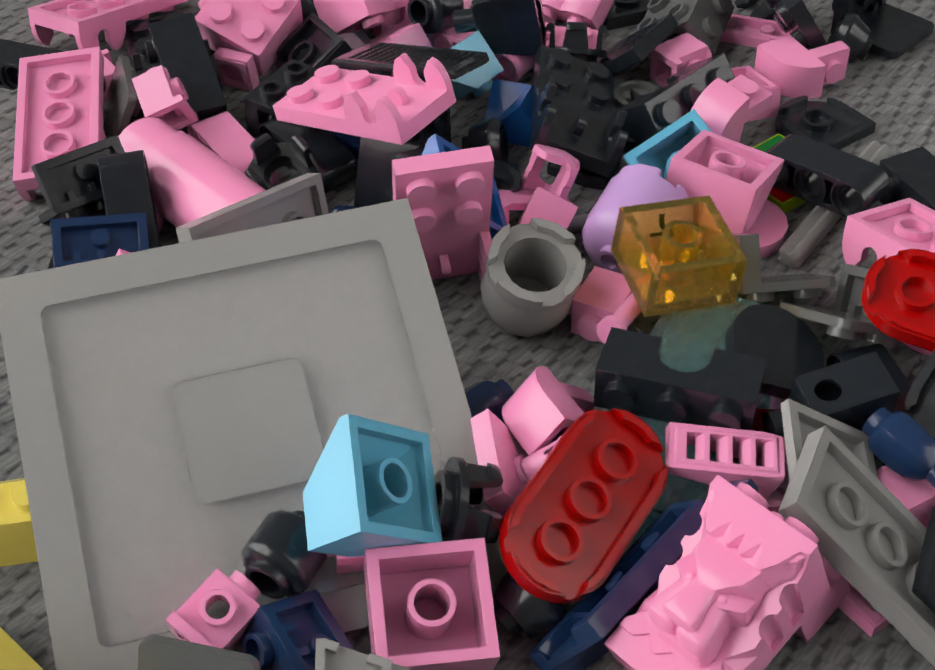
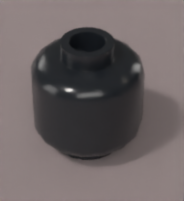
[407,0,464,34]
[241,510,328,599]

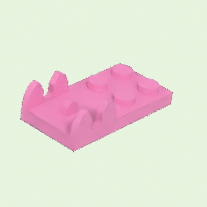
[27,0,189,51]
[13,46,106,201]
[273,53,456,145]
[392,145,494,281]
[842,198,935,266]

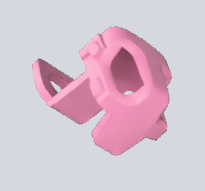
[498,144,580,225]

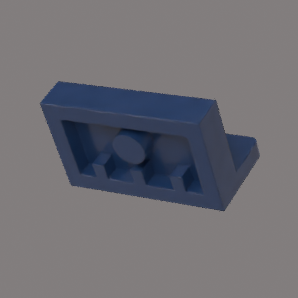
[50,212,149,268]
[239,589,354,670]

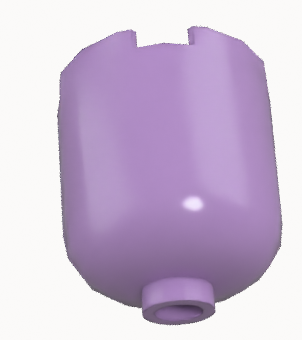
[582,164,692,278]

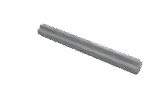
[778,140,890,269]

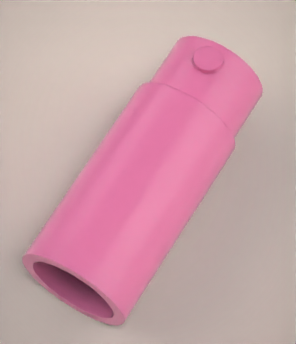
[119,117,265,227]

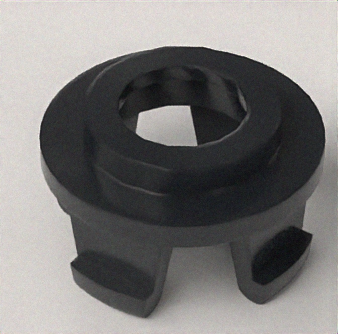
[546,22,607,62]
[245,133,318,190]
[434,457,503,544]

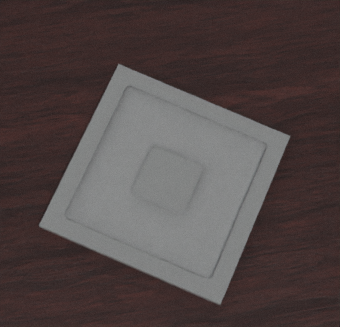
[0,198,507,670]

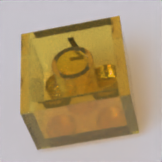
[611,195,748,317]

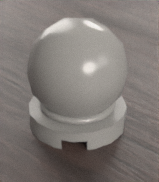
[480,218,586,338]

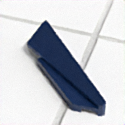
[527,479,758,670]

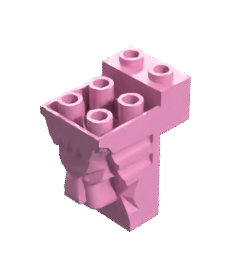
[604,475,851,670]

